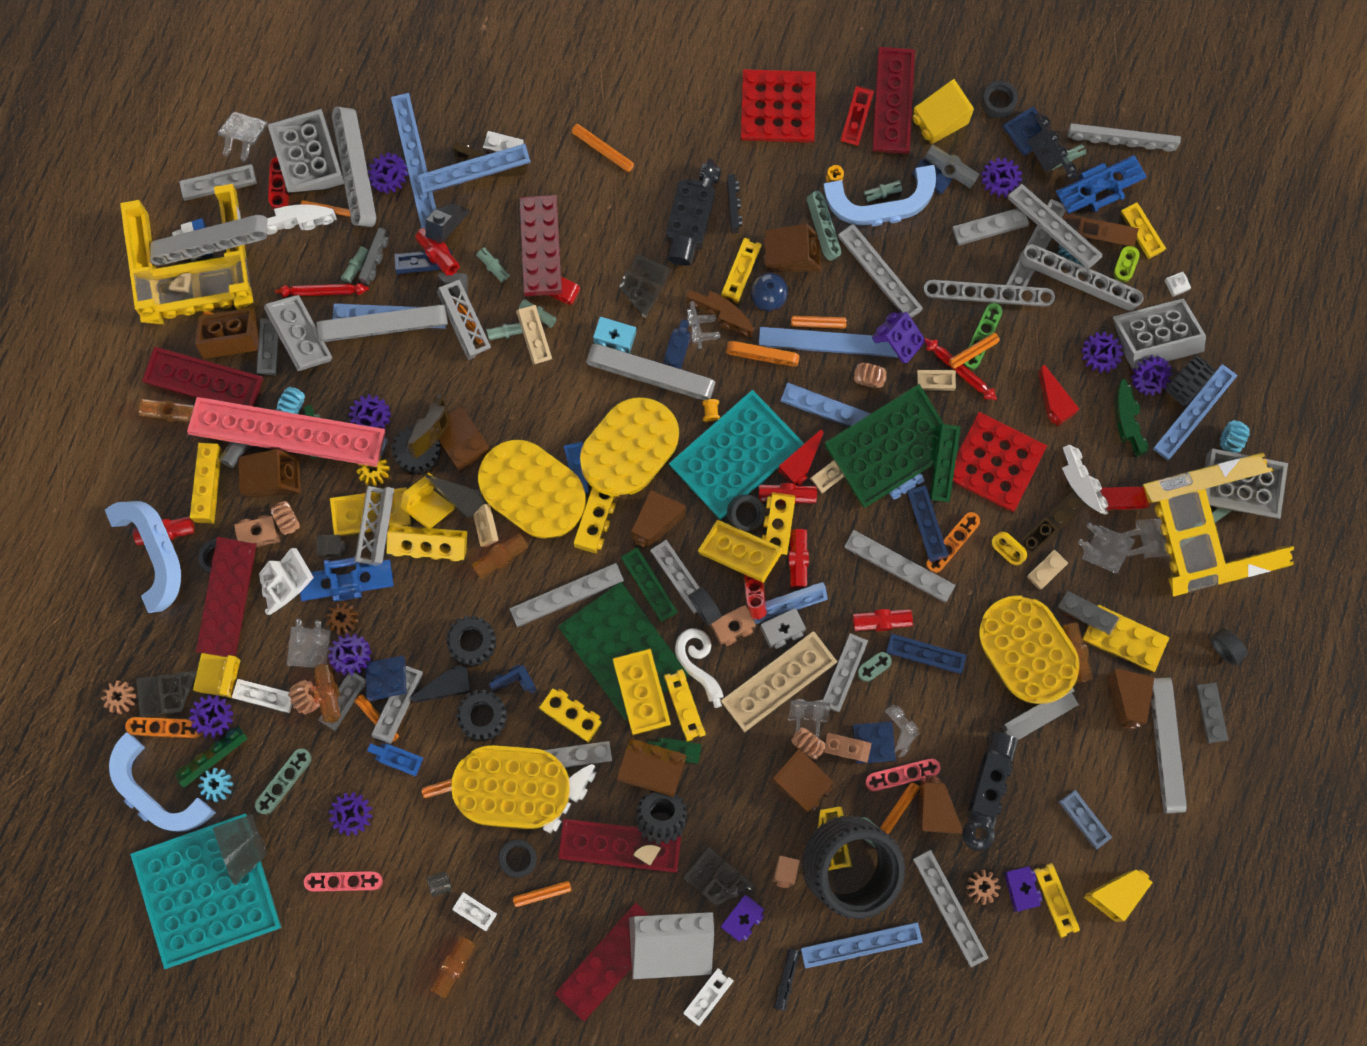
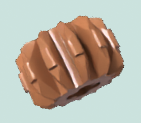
[854,363,887,388]
[271,501,300,535]
[101,680,136,714]
[288,680,322,715]
[791,727,826,759]
[966,870,1001,905]

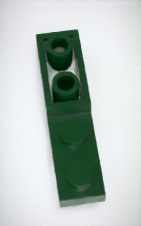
[1115,379,1148,457]

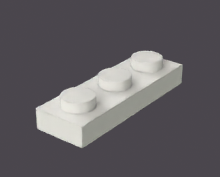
[232,679,292,713]

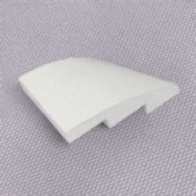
[259,548,314,615]

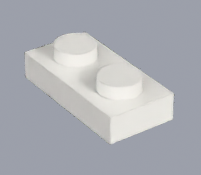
[483,131,524,152]
[452,892,497,931]

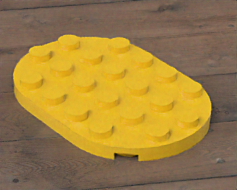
[580,398,679,497]
[478,440,586,539]
[979,596,1079,704]
[451,746,570,829]

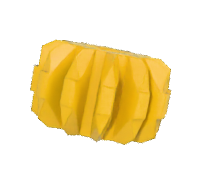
[357,455,390,487]

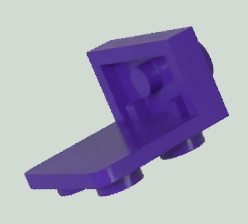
[872,312,925,363]

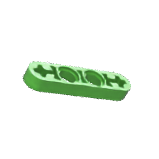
[963,303,1003,371]

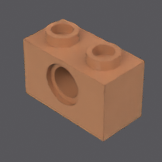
[234,515,280,547]
[710,605,756,646]
[824,733,872,762]
[773,856,800,889]

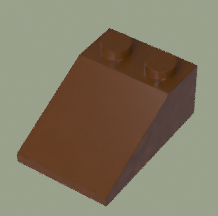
[438,406,490,473]

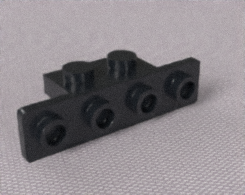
[1027,113,1078,178]

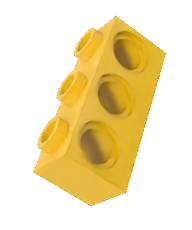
[762,492,795,555]
[539,689,602,743]

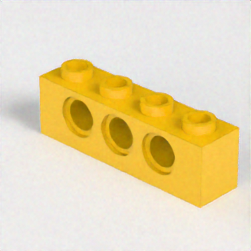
[190,443,222,524]
[574,487,616,554]
[387,525,467,561]

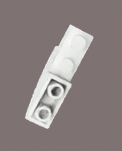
[267,205,337,235]
[1062,445,1108,515]
[543,764,597,834]

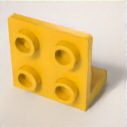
[400,473,454,529]
[193,653,240,698]

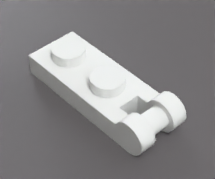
[683,968,734,1026]

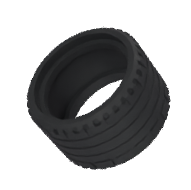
[801,815,905,919]

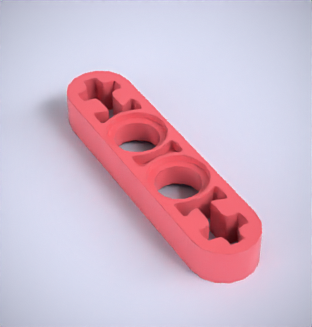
[865,759,940,792]
[304,872,383,892]

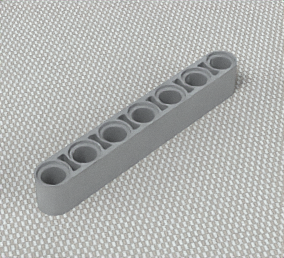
[332,107,376,227]
[150,215,268,265]
[1019,244,1143,311]
[924,280,1055,307]
[316,305,448,342]
[586,344,716,400]
[1151,677,1187,813]

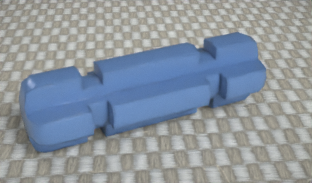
[889,474,924,499]

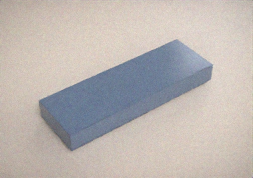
[1059,790,1112,850]

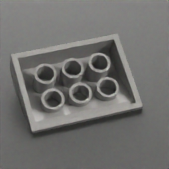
[268,109,344,192]
[1113,298,1206,370]
[1204,449,1288,519]
[629,912,714,979]

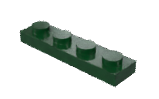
[930,424,961,502]
[621,548,678,623]
[175,725,248,788]

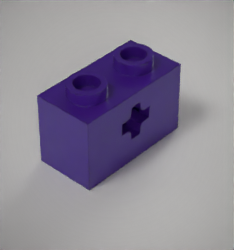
[1004,866,1042,912]
[720,895,764,942]

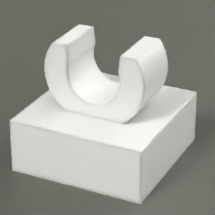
[1165,272,1191,297]

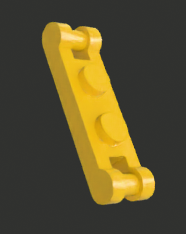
[721,238,762,304]
[664,669,706,742]
[1034,863,1080,938]

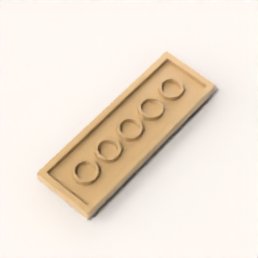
[721,631,837,733]

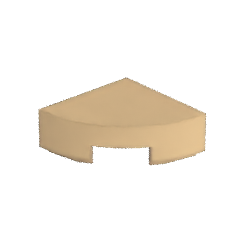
[169,273,191,293]
[634,845,661,866]

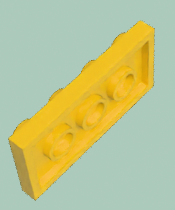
[330,487,412,537]
[698,520,783,583]
[1082,605,1170,673]
[613,649,671,735]

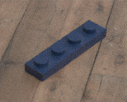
[907,485,948,562]
[886,633,966,675]

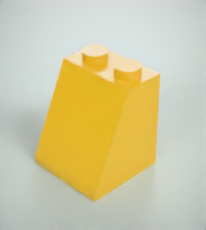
[912,79,974,144]
[1084,870,1153,922]

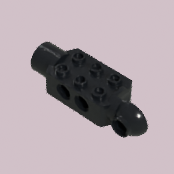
[666,158,721,266]
[962,732,1018,851]

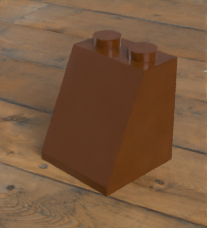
[763,224,821,272]
[238,449,301,498]
[631,490,686,548]
[1107,669,1155,730]
[771,749,833,813]
[918,775,962,833]

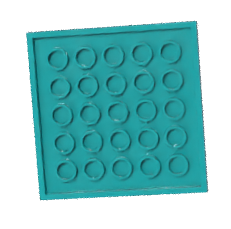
[130,814,282,969]

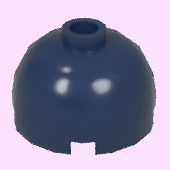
[750,273,788,312]

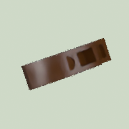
[1063,214,1139,247]
[686,290,754,337]

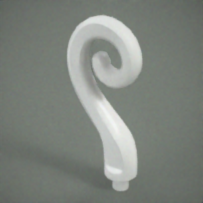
[675,628,724,708]

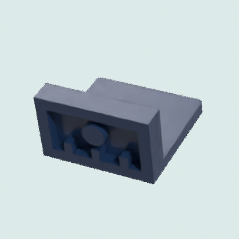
[489,665,537,694]

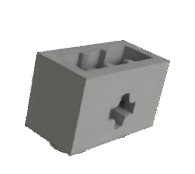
[760,608,806,649]

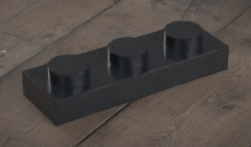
[727,174,742,234]

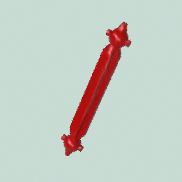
[275,283,369,297]
[924,338,997,401]

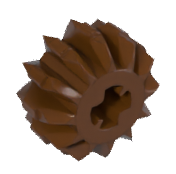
[325,602,359,635]

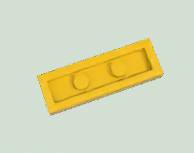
[1120,203,1166,259]

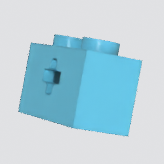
[593,317,636,354]

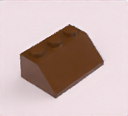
[195,308,259,359]
[617,738,687,797]

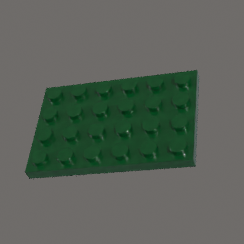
[823,384,959,508]
[558,582,689,721]

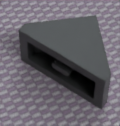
[438,273,468,307]

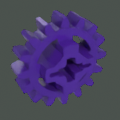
[368,153,408,194]
[981,157,1022,198]
[1081,332,1123,373]
[1131,355,1173,396]
[349,395,391,430]
[328,634,372,675]
[189,695,233,738]
[329,792,373,836]

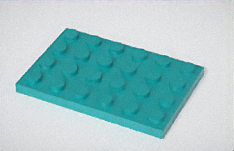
[669,390,804,520]

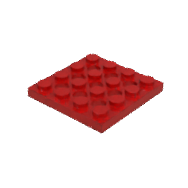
[741,69,816,143]
[953,412,1047,513]

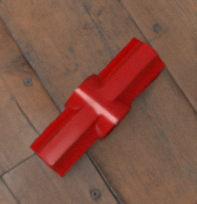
[415,227,460,276]
[758,483,817,506]
[133,516,195,546]
[788,529,809,589]
[853,609,913,631]

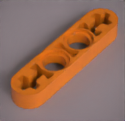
[726,341,800,366]
[926,512,980,574]
[125,717,203,738]

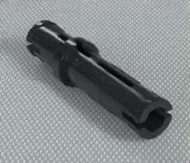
[773,948,800,1011]

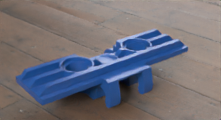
[1056,155,1147,214]
[300,557,394,602]

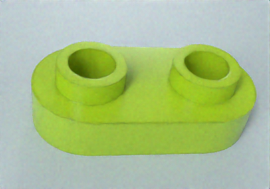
[1113,246,1139,283]

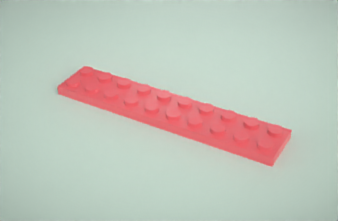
[187,397,386,467]

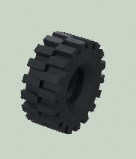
[392,424,441,475]

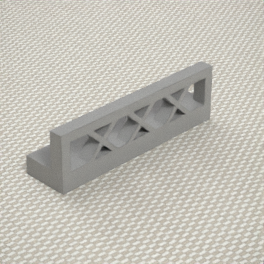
[437,279,491,360]
[354,486,394,566]
[1001,688,1079,740]

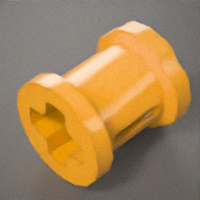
[826,165,844,183]
[702,399,720,422]

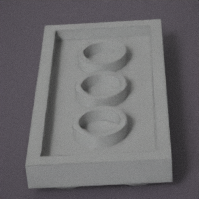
[264,295,333,371]

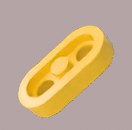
[992,532,1027,565]

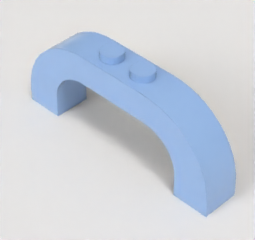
[824,165,936,226]
[105,501,181,613]
[109,732,216,832]

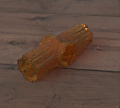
[138,399,194,423]
[472,533,529,579]
[1062,623,1093,683]
[314,664,341,723]
[431,936,476,999]

